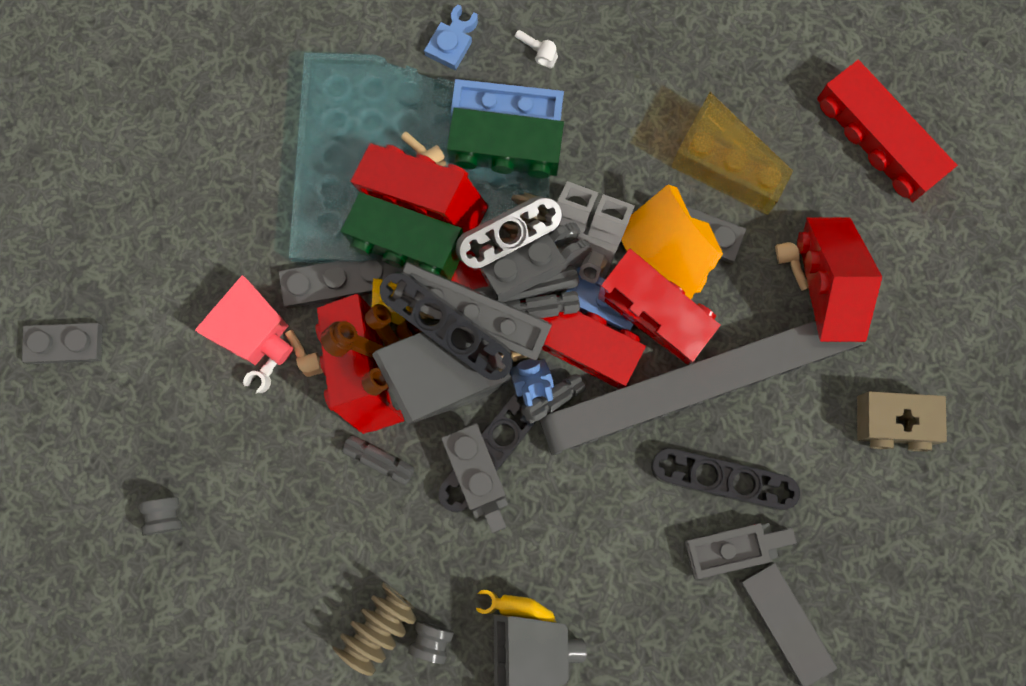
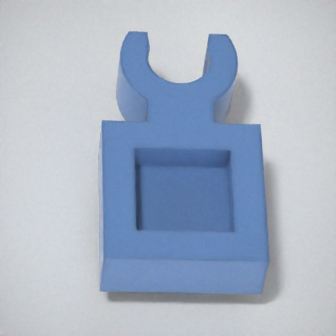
[424,5,478,71]
[510,359,554,407]

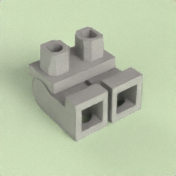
[549,181,635,283]

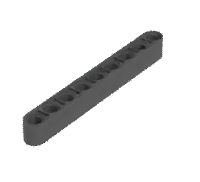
[539,321,864,455]

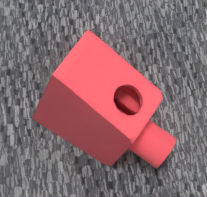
[195,275,293,365]

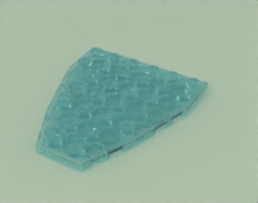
[289,53,549,263]

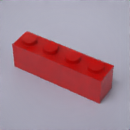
[817,59,958,203]

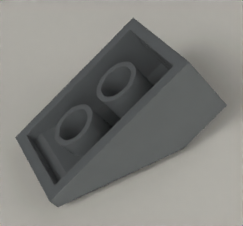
[372,328,512,424]

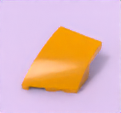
[621,184,723,299]

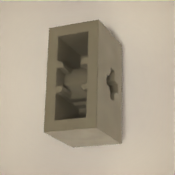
[857,391,947,452]

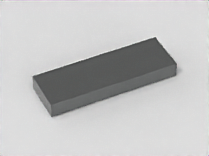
[740,563,838,686]

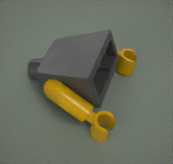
[476,590,587,686]

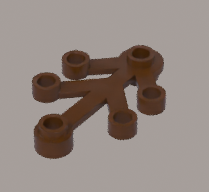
[321,304,422,396]

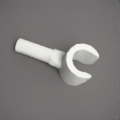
[515,30,558,69]
[243,358,277,393]

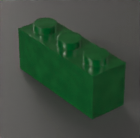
[447,107,564,179]
[340,192,464,280]

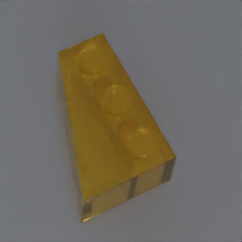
[671,92,793,215]

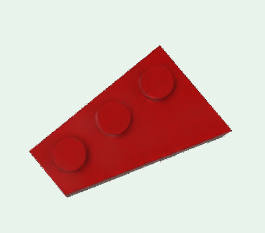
[797,217,882,342]
[315,293,404,434]

